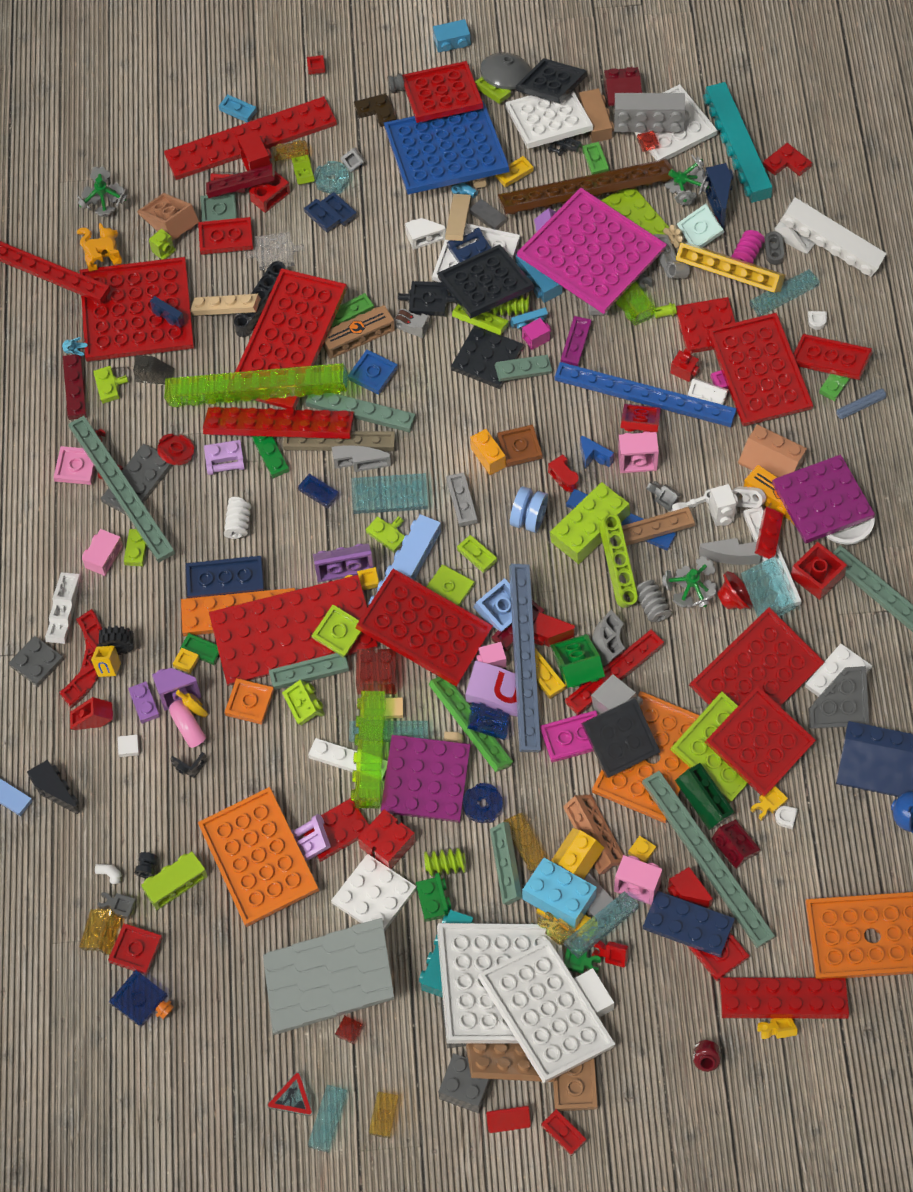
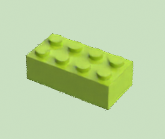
[550,482,630,564]

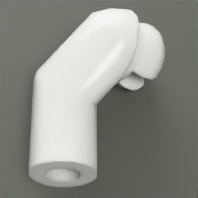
[95,864,122,884]

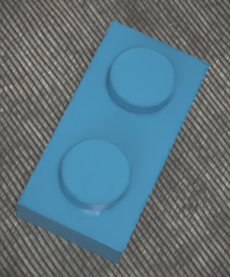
[218,94,257,123]
[510,307,548,330]

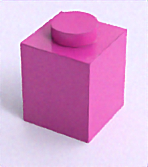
[522,318,551,350]

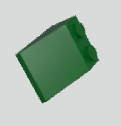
[550,634,605,688]

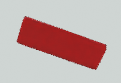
[486,1106,531,1133]

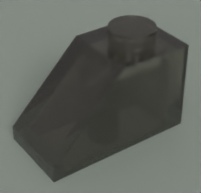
[133,355,175,385]

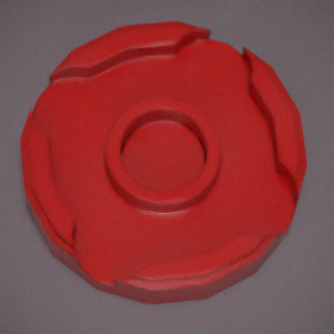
[157,434,194,465]

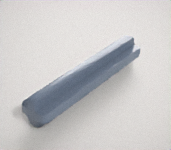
[836,388,886,419]

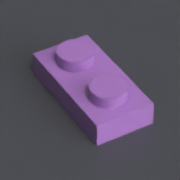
[128,682,160,724]

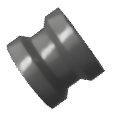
[387,73,405,93]

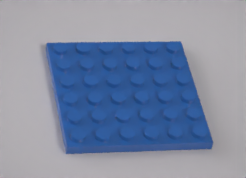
[384,101,510,195]

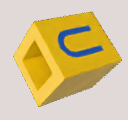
[91,646,121,677]

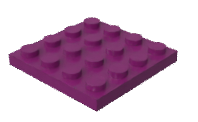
[772,454,875,544]
[380,735,470,823]

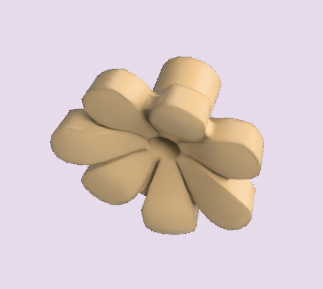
[663,225,684,248]

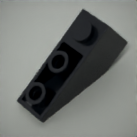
[27,759,79,814]

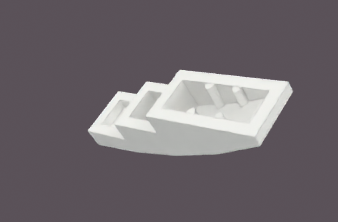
[45,572,80,644]

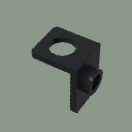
[170,752,207,778]

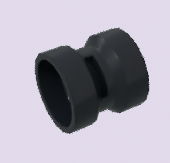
[134,852,159,878]

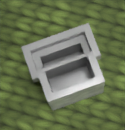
[591,674,643,714]

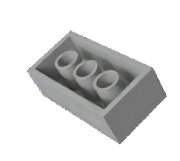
[614,93,685,132]

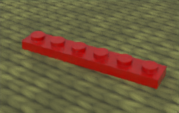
[565,630,664,715]

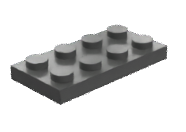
[101,443,173,515]

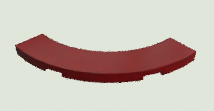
[59,609,102,708]

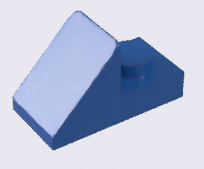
[580,435,614,469]

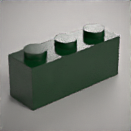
[675,763,735,830]

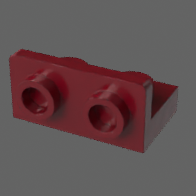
[711,819,761,869]

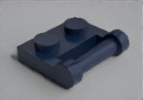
[447,227,491,263]

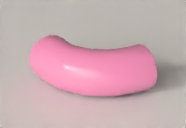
[169,700,206,748]

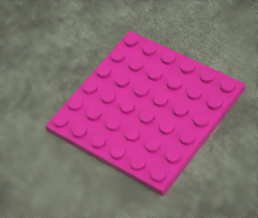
[517,188,667,314]

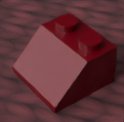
[604,67,642,106]

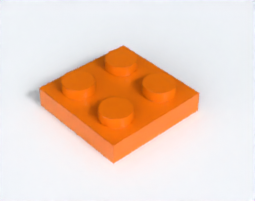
[224,678,274,725]

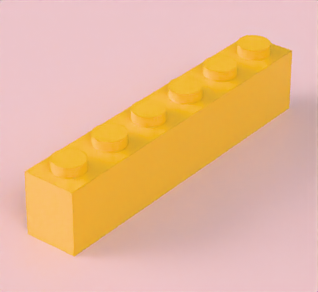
[676,243,786,293]

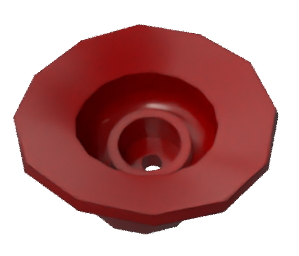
[717,571,753,610]

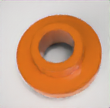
[155,1000,174,1019]

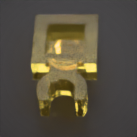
[537,912,575,945]

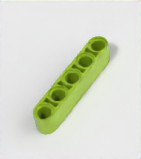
[599,513,638,608]

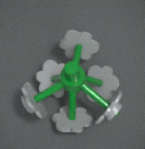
[665,155,709,206]
[77,166,127,217]
[662,555,717,608]

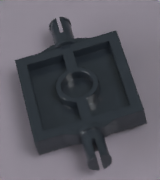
[398,281,457,316]

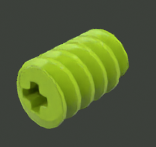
[492,294,529,316]
[424,848,466,877]

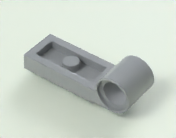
[654,234,690,279]

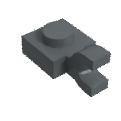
[646,481,681,511]

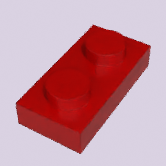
[541,1109,587,1156]

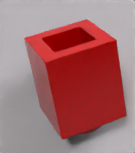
[670,348,700,382]

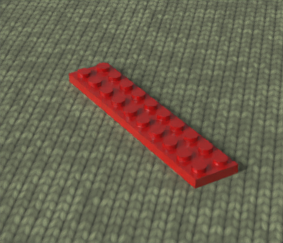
[164,96,337,180]

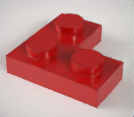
[763,143,812,176]

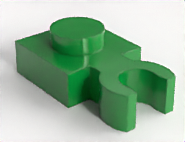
[564,947,601,973]

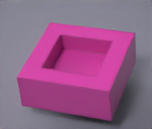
[710,370,728,389]

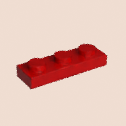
[755,506,784,560]

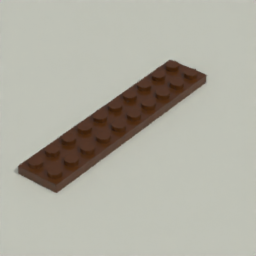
[498,159,675,214]

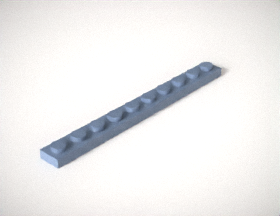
[509,564,541,753]

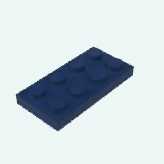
[185,556,264,598]
[643,891,735,958]

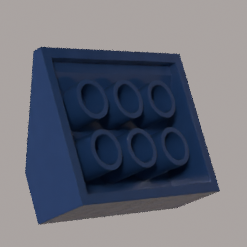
[836,721,913,797]

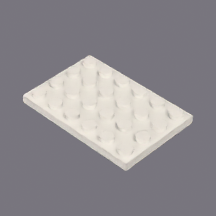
[478,940,615,1083]

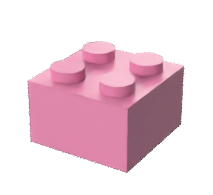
[618,431,659,473]
[614,855,662,905]

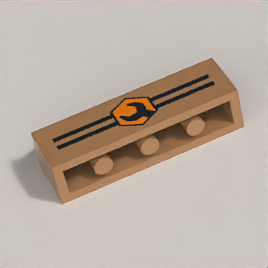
[323,305,395,359]

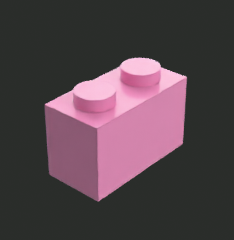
[82,529,123,576]

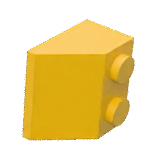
[551,828,605,880]

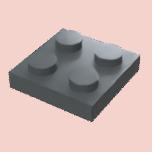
[9,635,64,687]

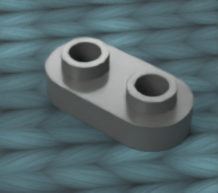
[764,231,784,265]

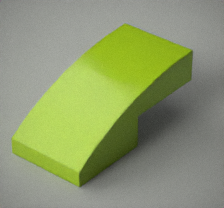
[291,153,315,185]

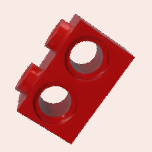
[249,171,290,213]

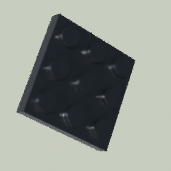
[516,58,587,104]
[451,325,524,389]
[581,698,660,778]

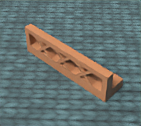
[563,795,623,874]

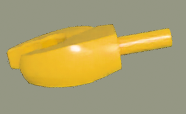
[176,690,208,718]

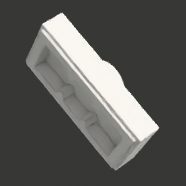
[687,378,728,405]

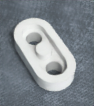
[732,486,766,508]

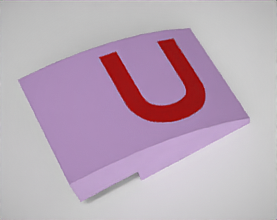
[465,661,518,717]

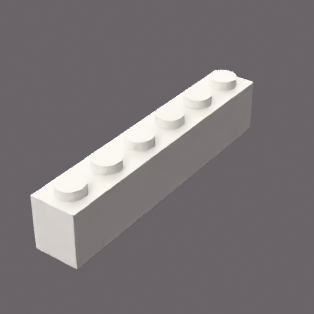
[780,197,886,277]

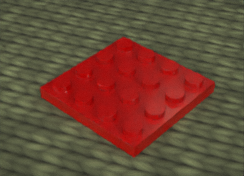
[402,61,483,123]
[705,685,816,797]

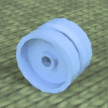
[510,486,548,533]

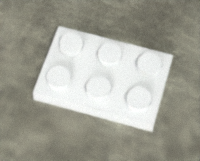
[805,644,872,697]

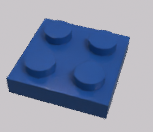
[348,350,398,395]

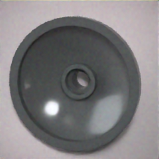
[480,52,531,90]

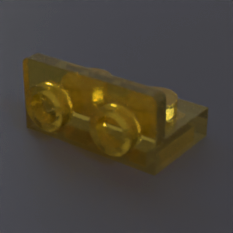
[79,909,121,955]

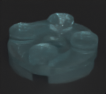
[314,161,349,194]

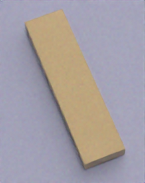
[445,194,471,241]

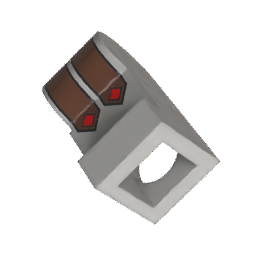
[394,309,429,338]

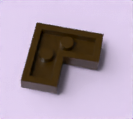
[354,93,396,127]

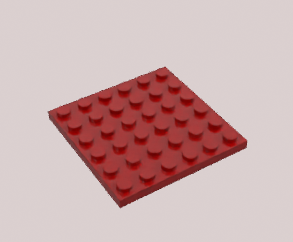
[79,257,194,362]

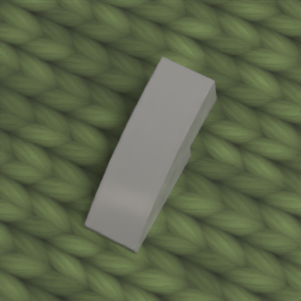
[332,445,391,472]
[699,538,761,565]

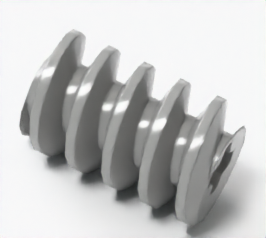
[636,580,672,622]

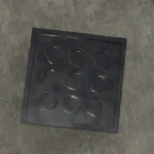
[437,244,534,319]

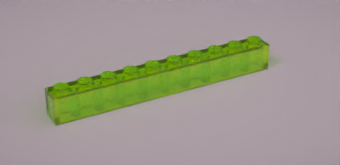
[164,363,348,407]

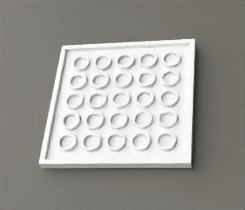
[437,923,564,1043]

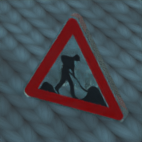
[267,1072,313,1116]

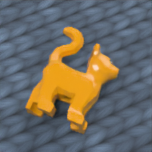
[77,223,122,271]

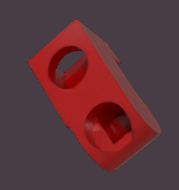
[548,454,579,493]

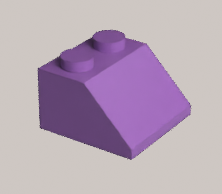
[152,668,201,711]

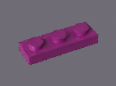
[560,316,592,366]

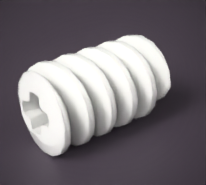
[224,497,251,539]

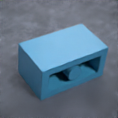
[433,19,471,53]

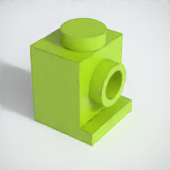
[149,228,176,260]

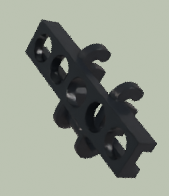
[548,138,582,156]

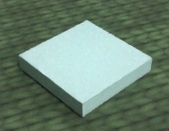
[677,204,724,247]

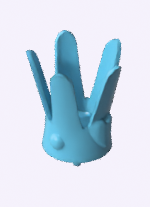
[62,337,88,356]

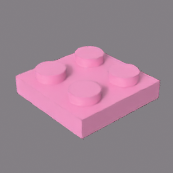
[53,446,95,485]

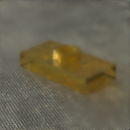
[369,1092,399,1139]

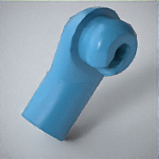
[451,183,478,198]

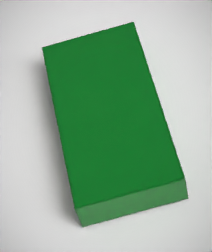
[180,633,220,666]

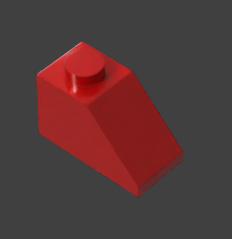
[533,612,575,647]
[70,697,113,730]
[667,867,713,908]

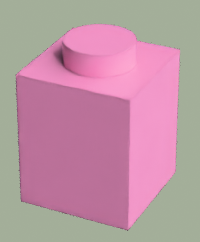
[476,642,507,668]

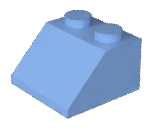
[473,578,512,632]

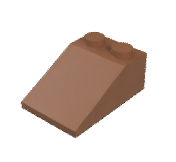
[137,193,199,241]

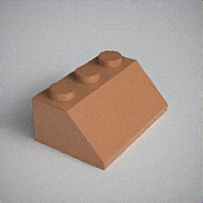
[738,425,807,478]

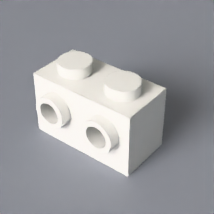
[708,484,738,526]

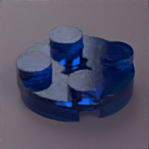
[463,783,503,823]

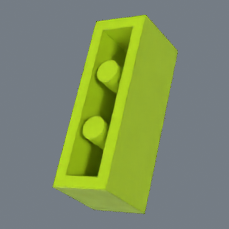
[141,852,208,910]

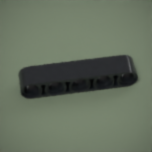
[234,261,285,338]

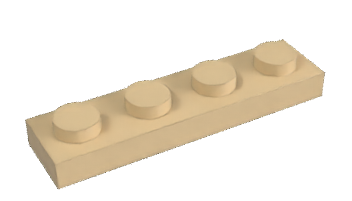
[190,294,261,316]

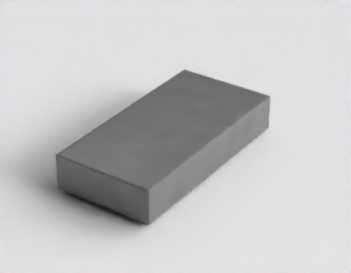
[469,199,507,230]

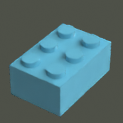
[522,858,597,929]

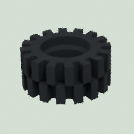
[98,626,134,655]

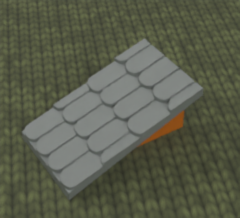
[263,918,394,1035]

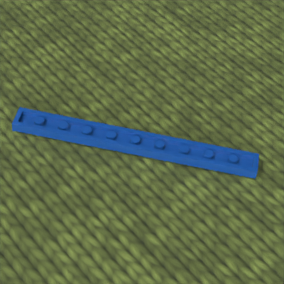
[555,362,736,427]

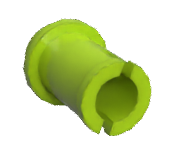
[653,302,677,319]

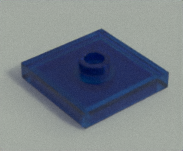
[109,970,168,1028]

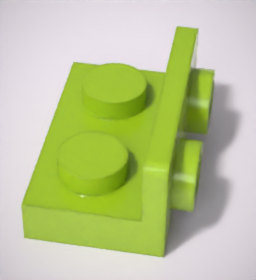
[282,680,325,726]

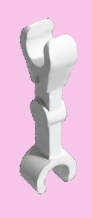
[671,489,711,512]

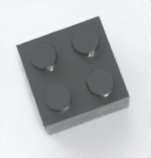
[438,1053,492,1114]

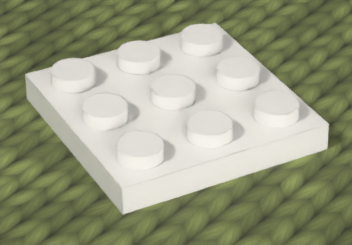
[331,854,417,932]

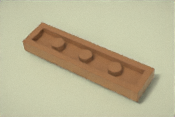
[622,507,695,546]

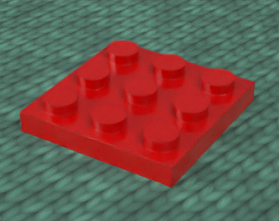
[676,297,735,353]

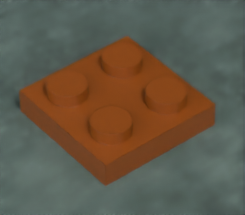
[497,424,543,467]

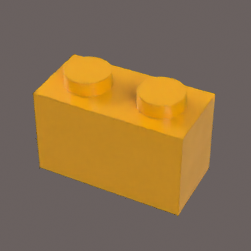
[470,429,506,475]

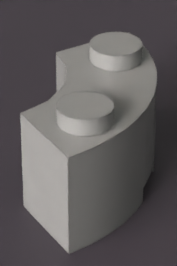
[592,610,625,668]

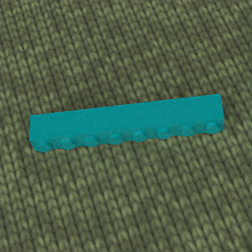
[703,82,773,203]

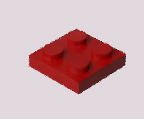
[108,923,163,975]

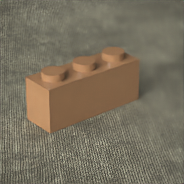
[579,88,614,143]

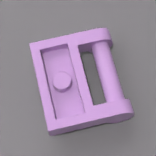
[204,440,245,475]
[291,814,331,861]

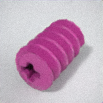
[731,230,765,264]

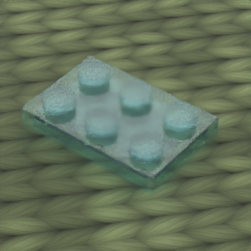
[741,556,796,617]

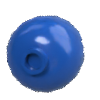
[891,791,913,833]

